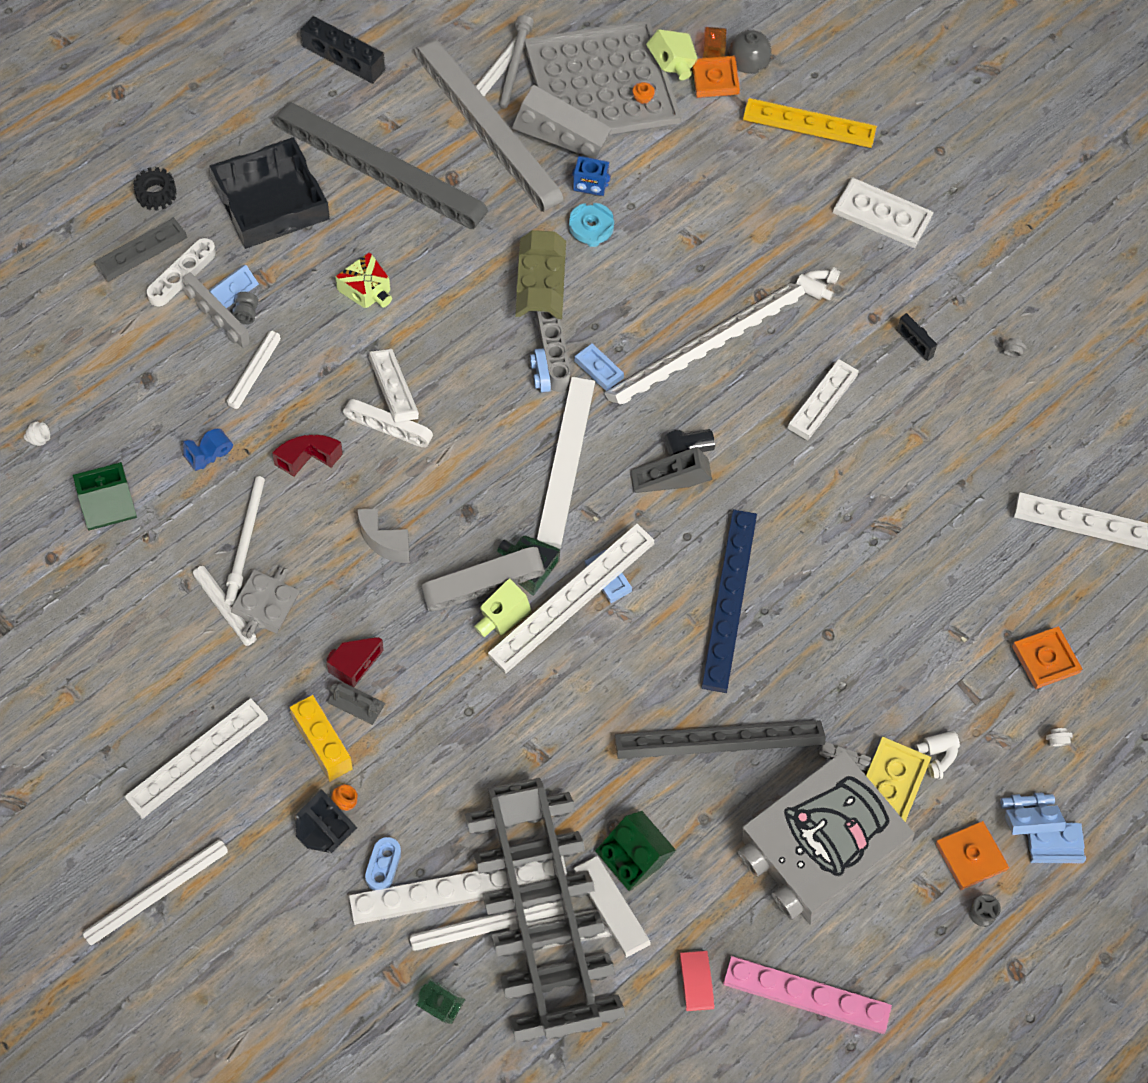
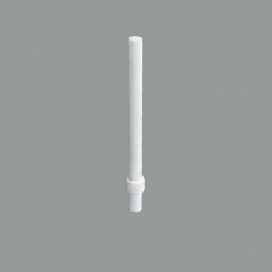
[225,476,265,605]

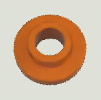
[633,82,655,103]
[331,785,358,811]

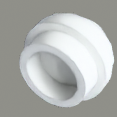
[23,422,50,446]

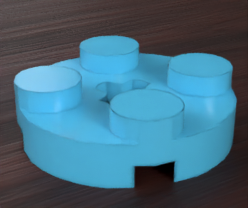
[569,203,614,247]

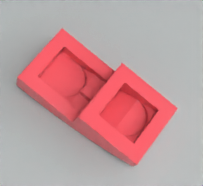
[680,951,714,1011]

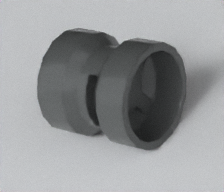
[232,292,259,324]

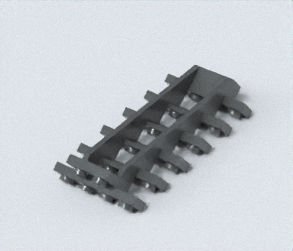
[465,778,625,1042]

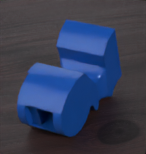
[183,428,233,471]

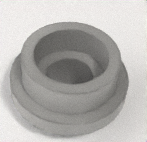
[1003,338,1027,358]

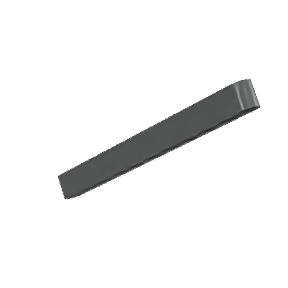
[273,102,488,229]

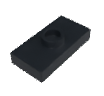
[897,313,938,361]

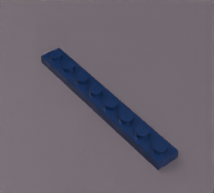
[702,509,757,693]

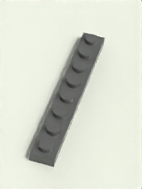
[615,720,826,759]

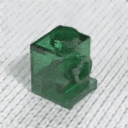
[416,980,466,1024]

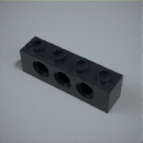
[300,16,385,84]

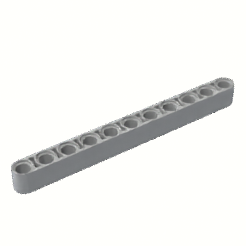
[415,39,563,212]

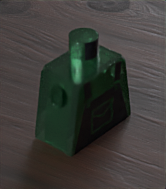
[497,535,560,596]

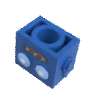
[572,156,611,196]

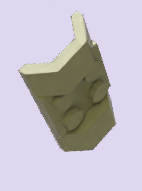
[515,230,566,319]

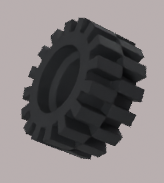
[133,167,177,211]

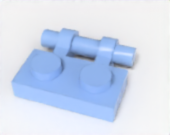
[1000,792,1066,835]

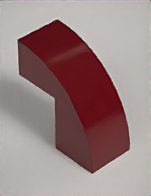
[272,435,343,477]

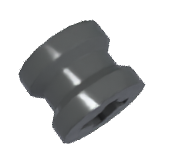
[969,894,1001,927]

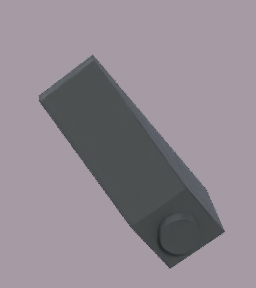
[631,447,712,493]

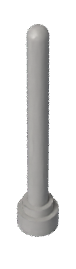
[500,15,534,109]

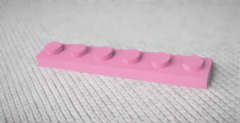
[723,956,892,1034]

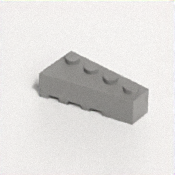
[512,84,612,159]

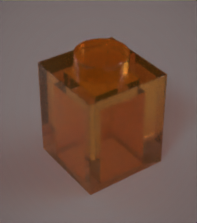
[703,27,727,58]

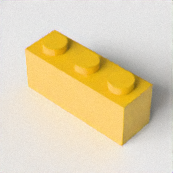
[290,695,353,782]

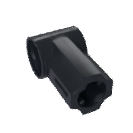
[664,429,715,457]

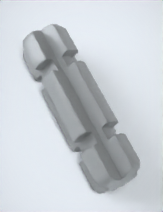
[820,742,871,771]

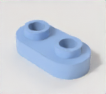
[530,348,551,393]
[365,837,401,891]

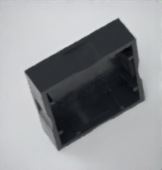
[209,137,330,249]

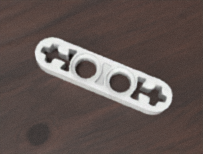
[147,238,216,306]
[343,399,433,447]

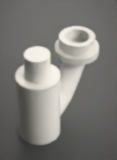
[796,267,840,301]
[915,731,960,780]

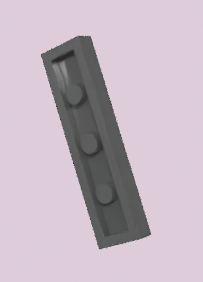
[94,218,187,282]

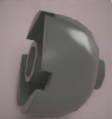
[728,30,771,74]

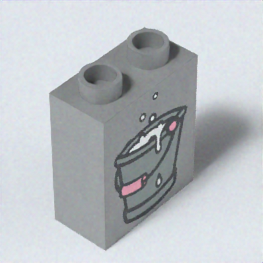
[738,751,915,925]

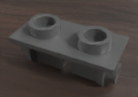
[327,681,385,725]

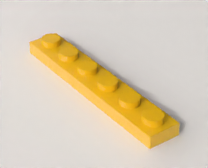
[743,98,877,148]

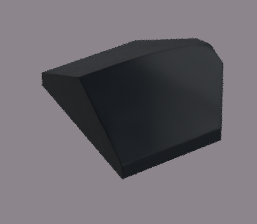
[294,789,357,853]

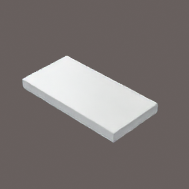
[833,177,934,248]

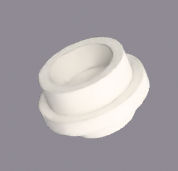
[1046,728,1073,747]

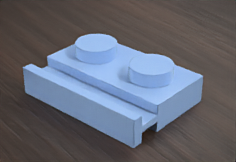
[1027,823,1086,863]

